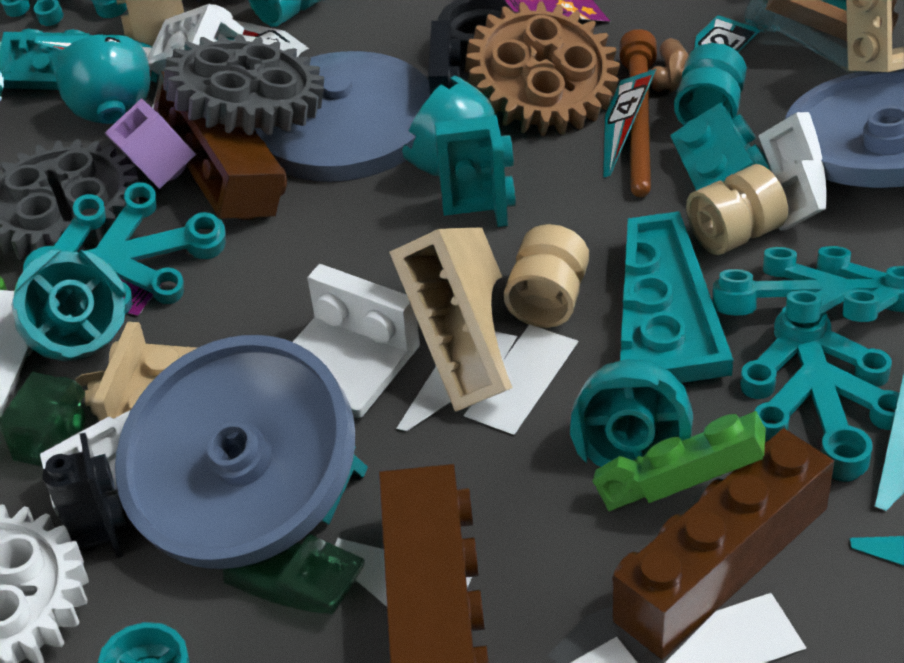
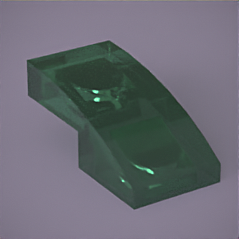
[223,534,365,614]

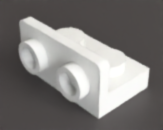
[148,4,245,75]

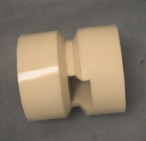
[686,164,788,255]
[504,224,589,328]

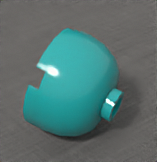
[54,34,150,124]
[402,75,495,176]
[11,249,126,362]
[570,359,693,467]

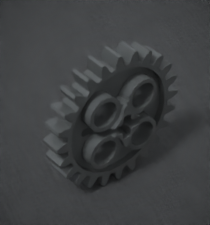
[163,34,324,135]
[0,139,141,260]

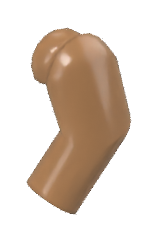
[651,38,688,93]

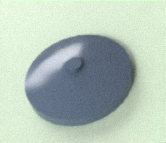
[254,51,430,182]
[785,69,904,188]
[115,335,355,569]

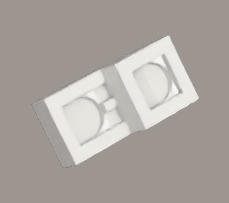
[758,112,826,231]

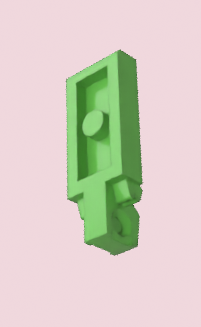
[593,411,766,511]

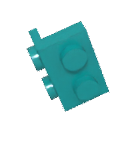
[670,102,771,191]
[434,115,516,227]

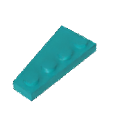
[620,211,733,383]

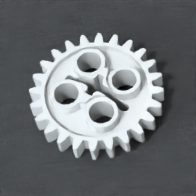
[0,505,89,663]

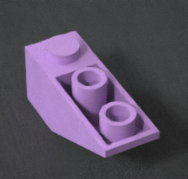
[105,98,196,189]

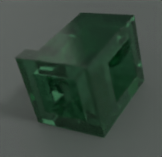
[0,372,86,467]

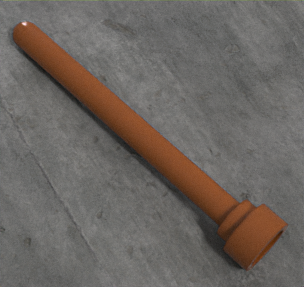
[619,29,657,198]

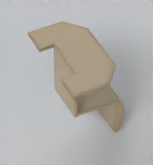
[75,371,105,407]

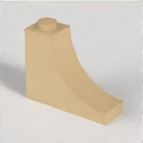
[389,228,513,412]

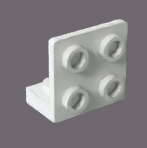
[293,264,420,418]

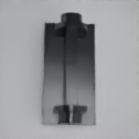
[42,432,129,558]

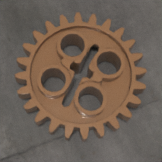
[464,1,620,136]

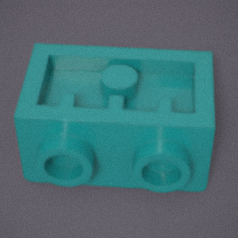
[0,29,90,90]

